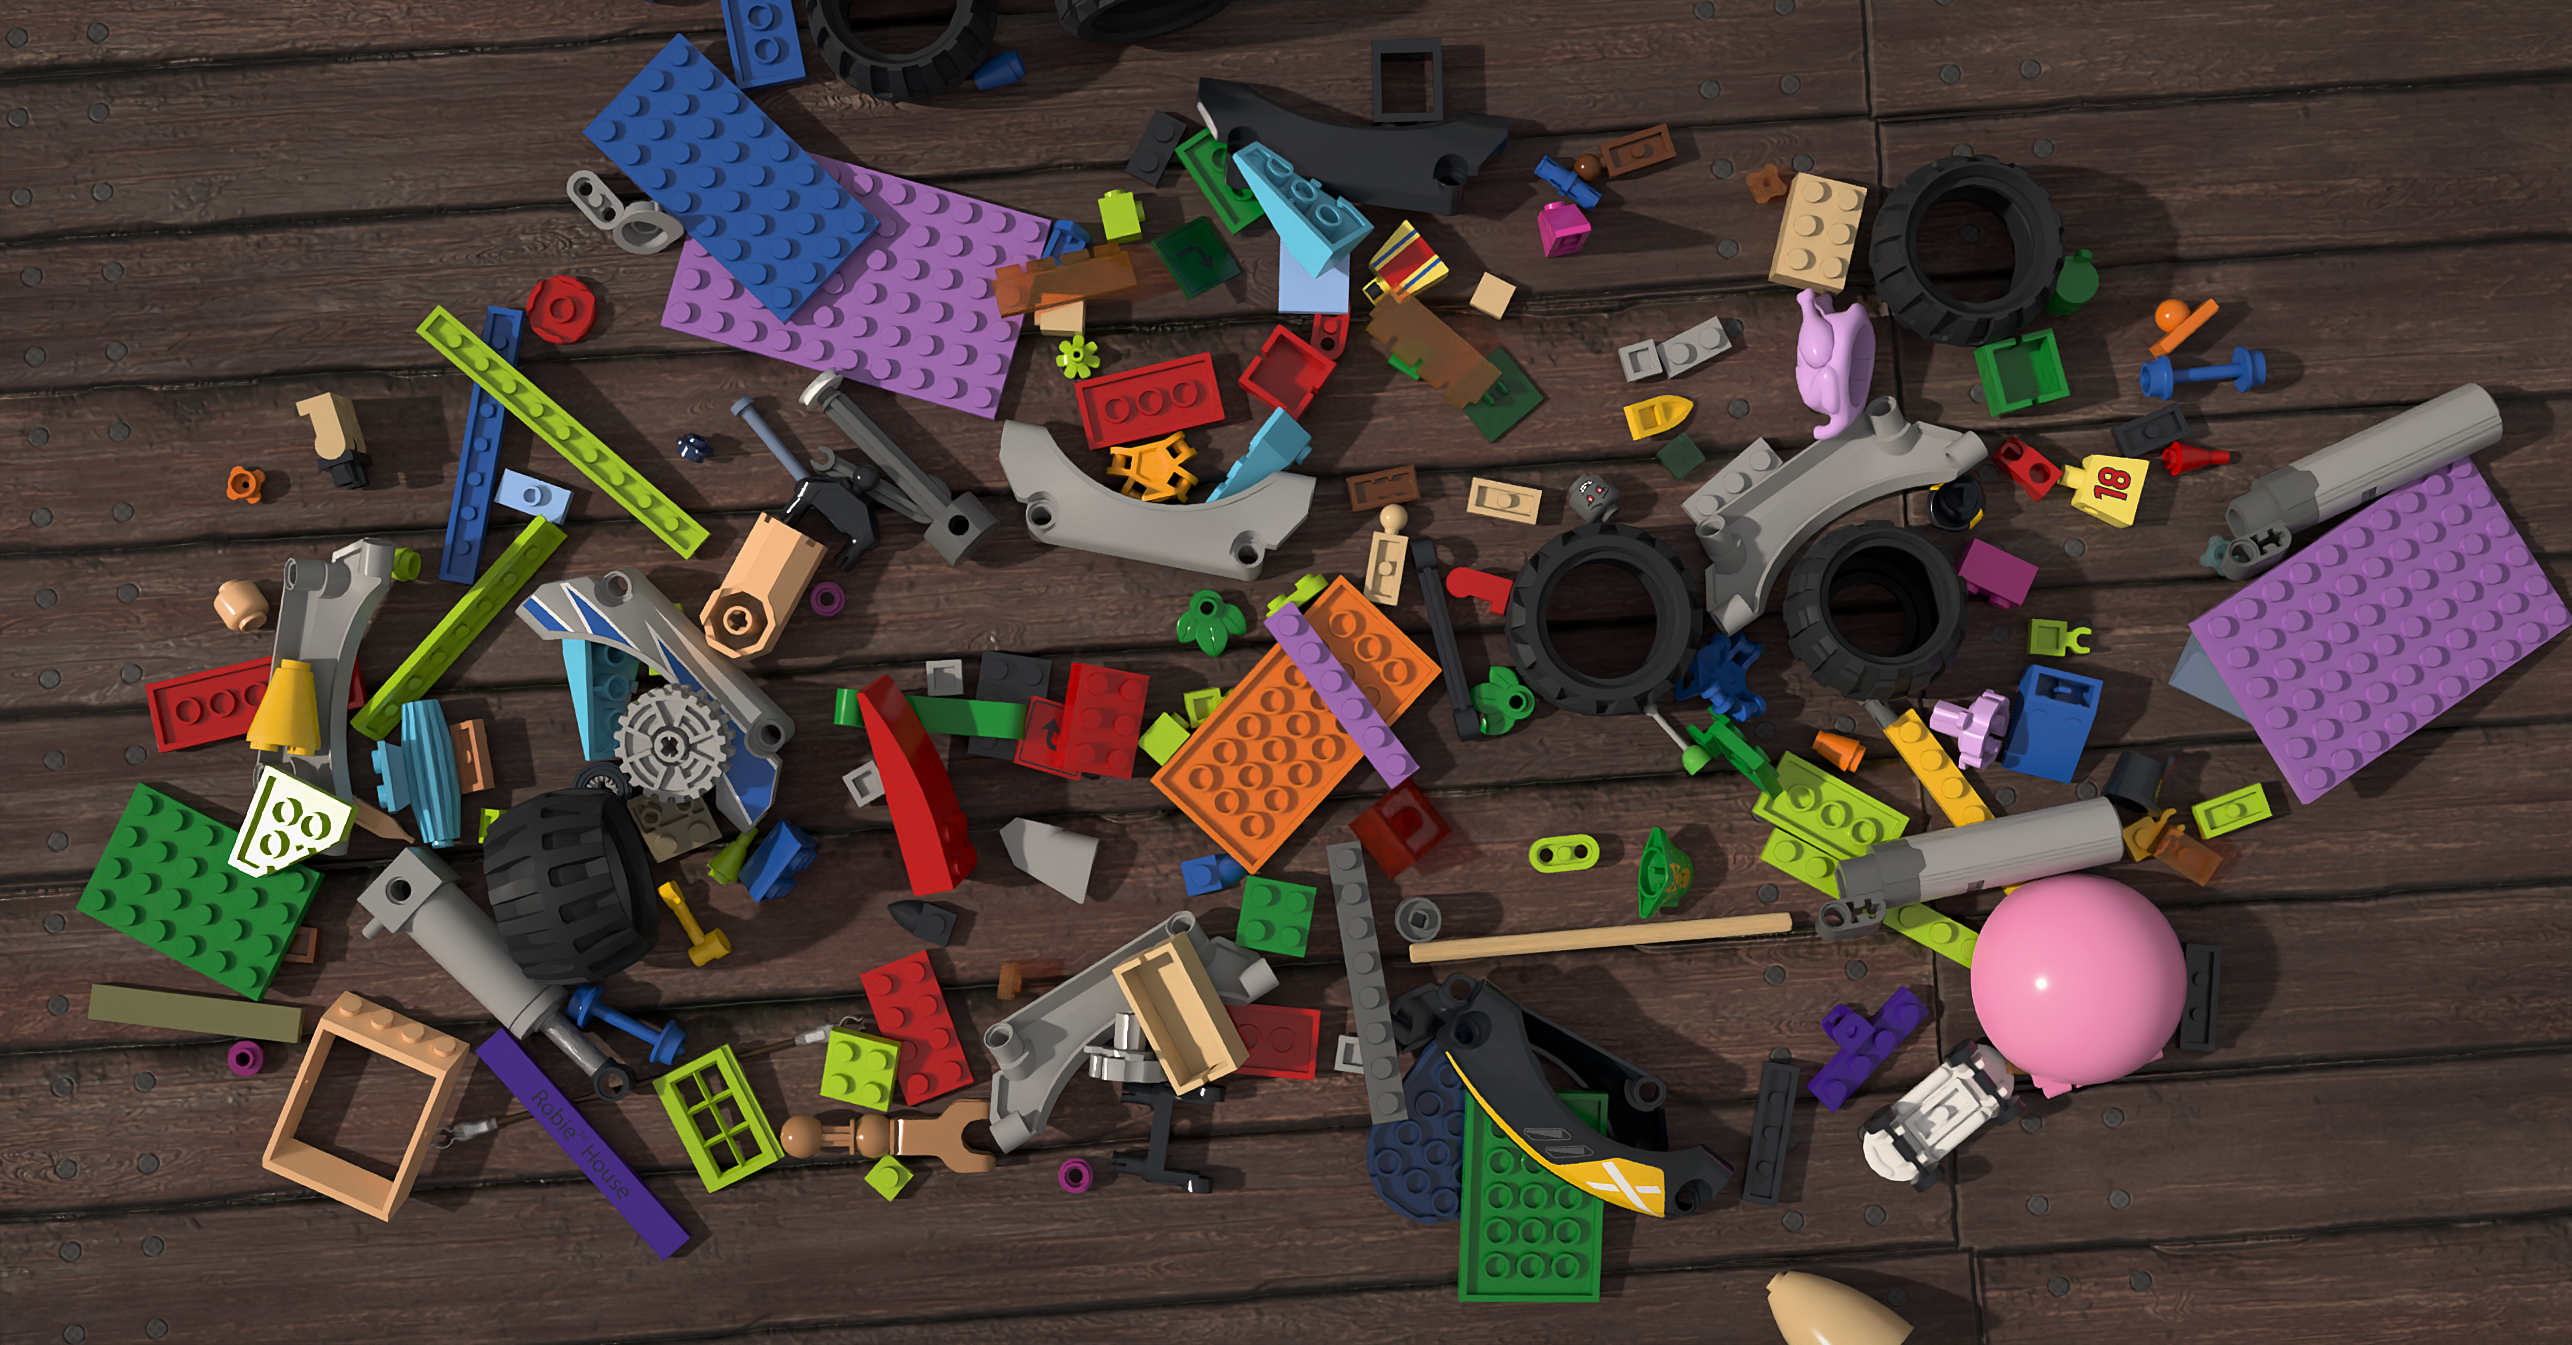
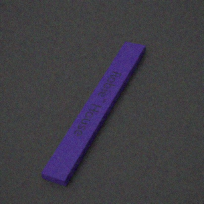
[475,1026,692,1261]

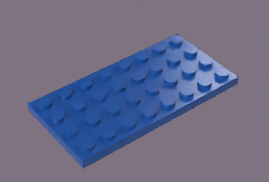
[582,33,882,325]

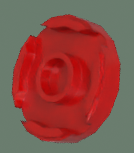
[526,275,598,345]

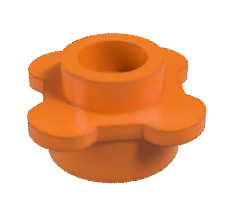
[227,466,266,504]

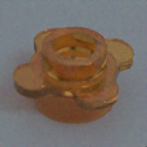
[1746,164,1787,204]

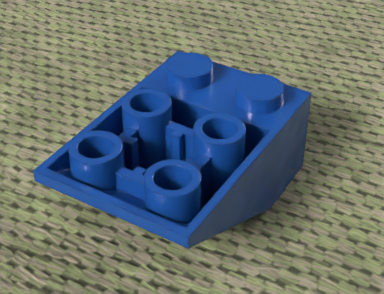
[2000,664,2103,784]
[738,818,820,903]

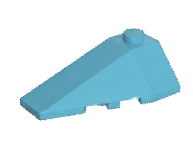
[1232,141,1374,279]

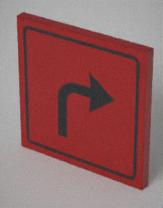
[1012,695,1082,781]

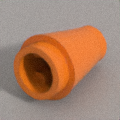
[1811,730,1867,773]

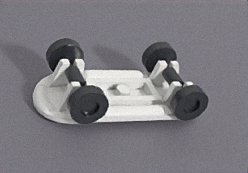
[1863,1037,2026,1193]

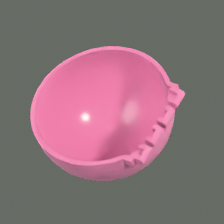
[1971,872,2188,1099]

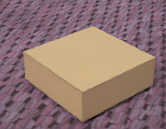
[1469,272,1516,320]

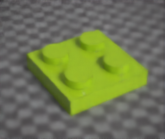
[820,1026,902,1112]

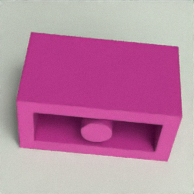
[1954,538,2039,610]

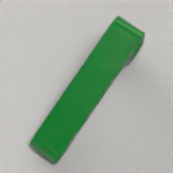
[834,688,1027,740]

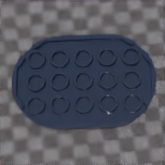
[1365,1030,1545,1224]

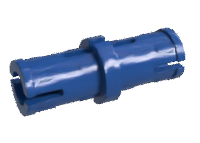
[1533,154,1602,213]

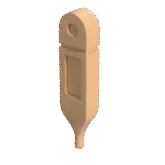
[352,794,416,844]

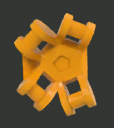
[1106,430,1199,504]

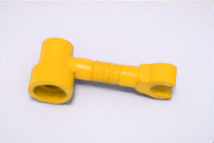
[657,880,732,967]

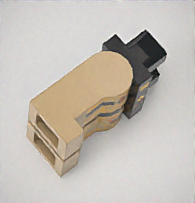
[296,392,374,491]

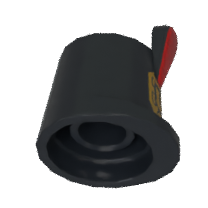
[2100,751,2178,818]

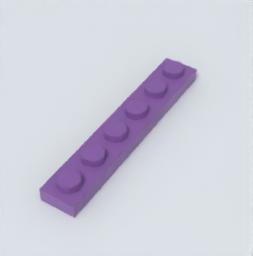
[1263,601,1420,789]

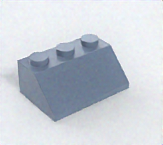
[2168,632,2251,724]

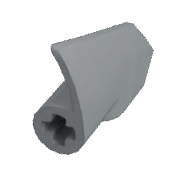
[999,817,1100,904]

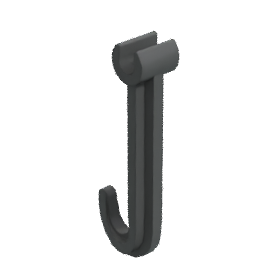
[810,446,952,525]

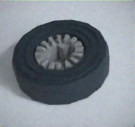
[572,760,636,811]

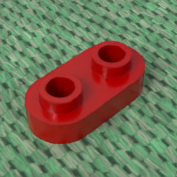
[1310,300,1351,362]

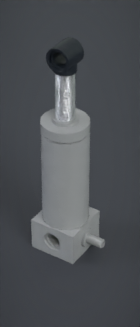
[357,846,637,1102]

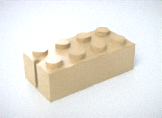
[1112,930,1250,1096]

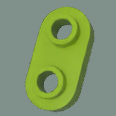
[1266,572,1329,618]
[1528,834,1599,873]

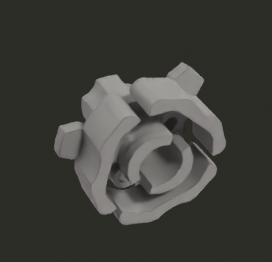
[1084,1012,1166,1083]

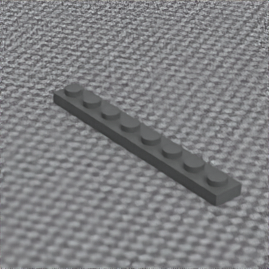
[1326,840,1408,1126]

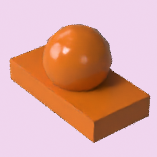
[2149,298,2219,358]

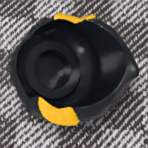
[1926,474,1987,533]

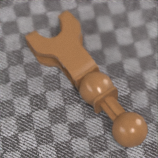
[780,1098,996,1173]

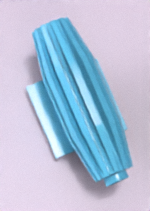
[371,699,461,849]

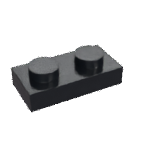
[1125,109,1188,189]
[2110,402,2191,458]

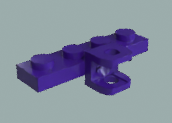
[1806,986,1930,1113]

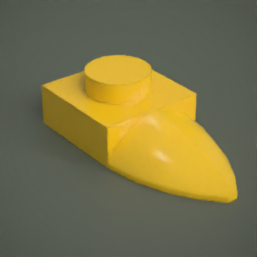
[1623,395,1693,440]

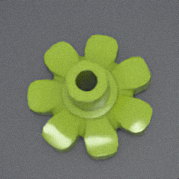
[1056,335,1101,380]

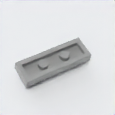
[1680,437,1783,524]

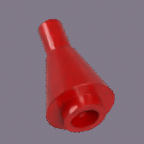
[2163,441,2230,476]

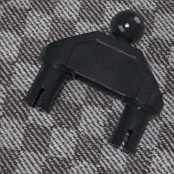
[778,464,880,572]

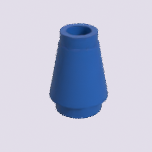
[972,49,1027,91]

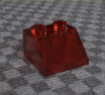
[1348,776,1452,880]

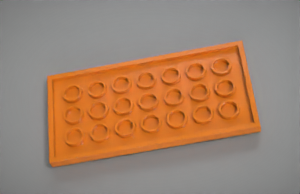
[1150,575,1442,875]

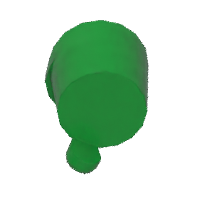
[2045,249,2099,315]

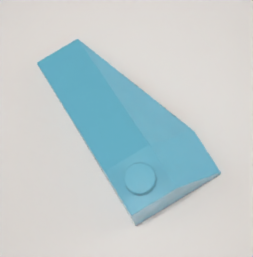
[1205,406,1312,503]
[562,639,643,761]

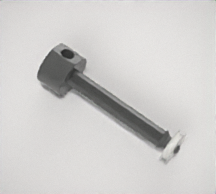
[798,367,1001,568]

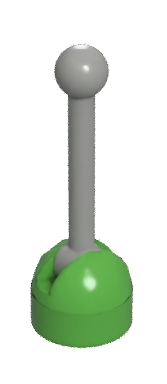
[1644,703,1713,775]

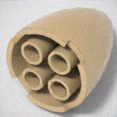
[1766,1271,1914,1345]

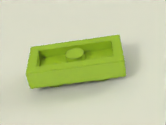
[2190,783,2272,839]

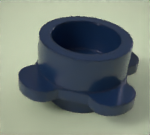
[676,433,714,463]

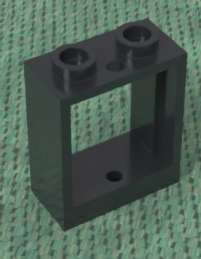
[1370,38,1443,127]

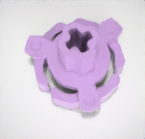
[1929,689,2010,770]

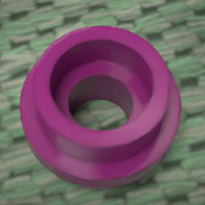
[810,582,845,617]
[228,1040,265,1076]
[1058,1157,1094,1194]

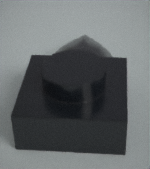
[887,900,959,948]

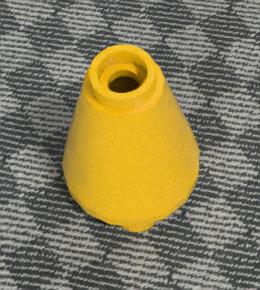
[246,659,321,757]

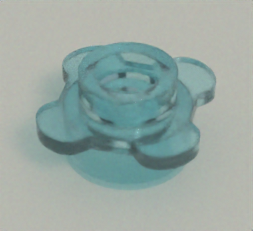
[2200,535,2239,576]

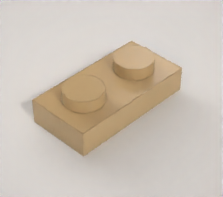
[1466,477,1542,526]

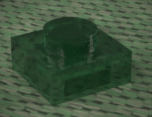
[1656,432,1706,481]

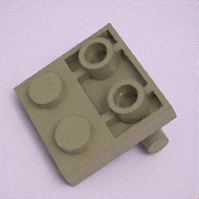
[627,793,722,863]

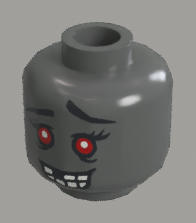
[1568,472,1621,524]

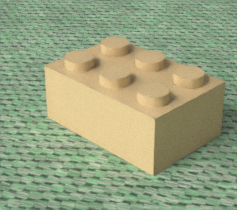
[1768,172,1867,297]

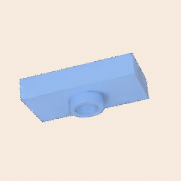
[494,469,574,525]

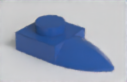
[1181,853,1248,897]

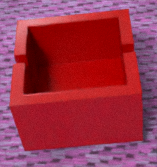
[1238,324,1336,423]

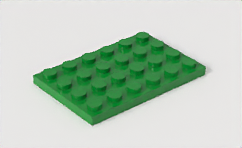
[76,782,325,1001]
[1457,1089,1608,1302]

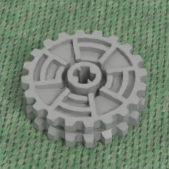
[614,683,737,803]

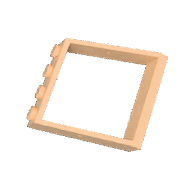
[263,991,470,1222]

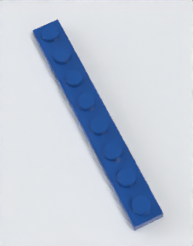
[438,305,526,585]

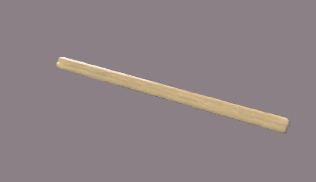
[1409,912,1792,963]

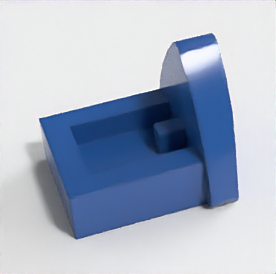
[1040,220,1093,276]

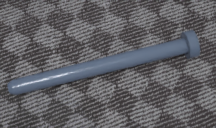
[730,395,846,533]

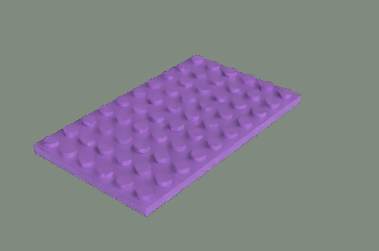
[660,151,1052,421]
[2188,456,2572,805]

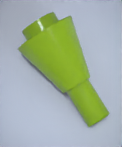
[706,827,759,886]

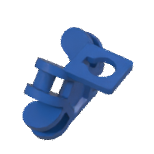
[1674,631,1766,723]

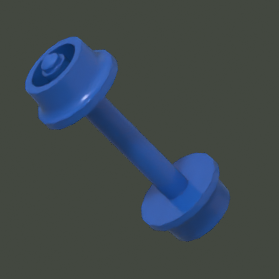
[2139,346,2266,401]
[566,983,688,1066]

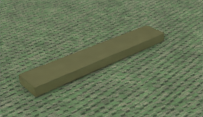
[88,983,306,1043]

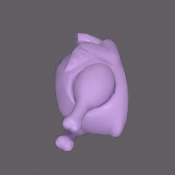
[1796,288,1876,440]

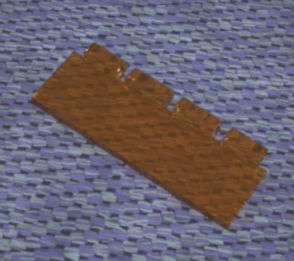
[991,242,1137,319]
[1365,282,1502,410]

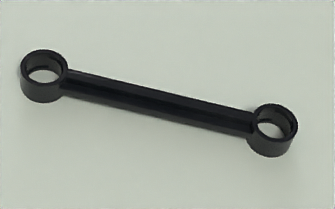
[1409,536,1481,743]

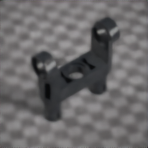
[1110,1081,1226,1194]

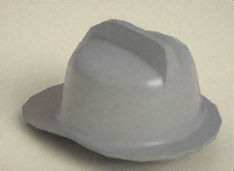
[613,200,684,255]

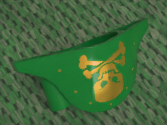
[1638,826,1694,919]

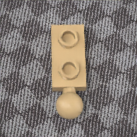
[1363,504,1408,607]

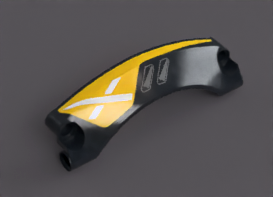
[1436,977,1734,1221]

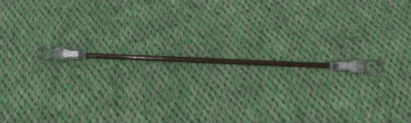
[430,1015,866,1149]

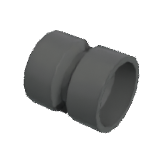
[1394,895,1442,943]

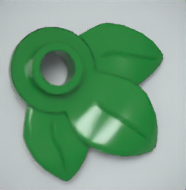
[1177,589,1247,658]
[1469,666,1536,735]

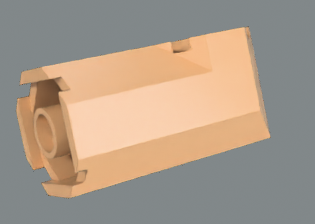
[700,512,828,662]

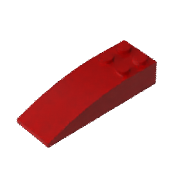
[857,674,977,897]

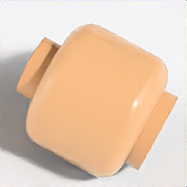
[214,580,269,633]

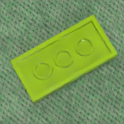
[1751,751,1910,860]

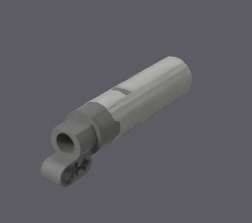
[2221,383,2503,581]
[1815,796,2124,941]

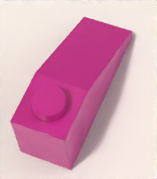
[1537,201,1591,258]

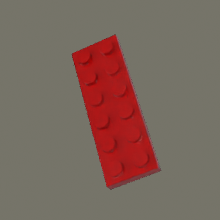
[145,652,368,753]

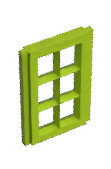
[652,1043,786,1194]

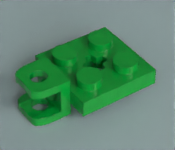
[1686,704,1783,801]

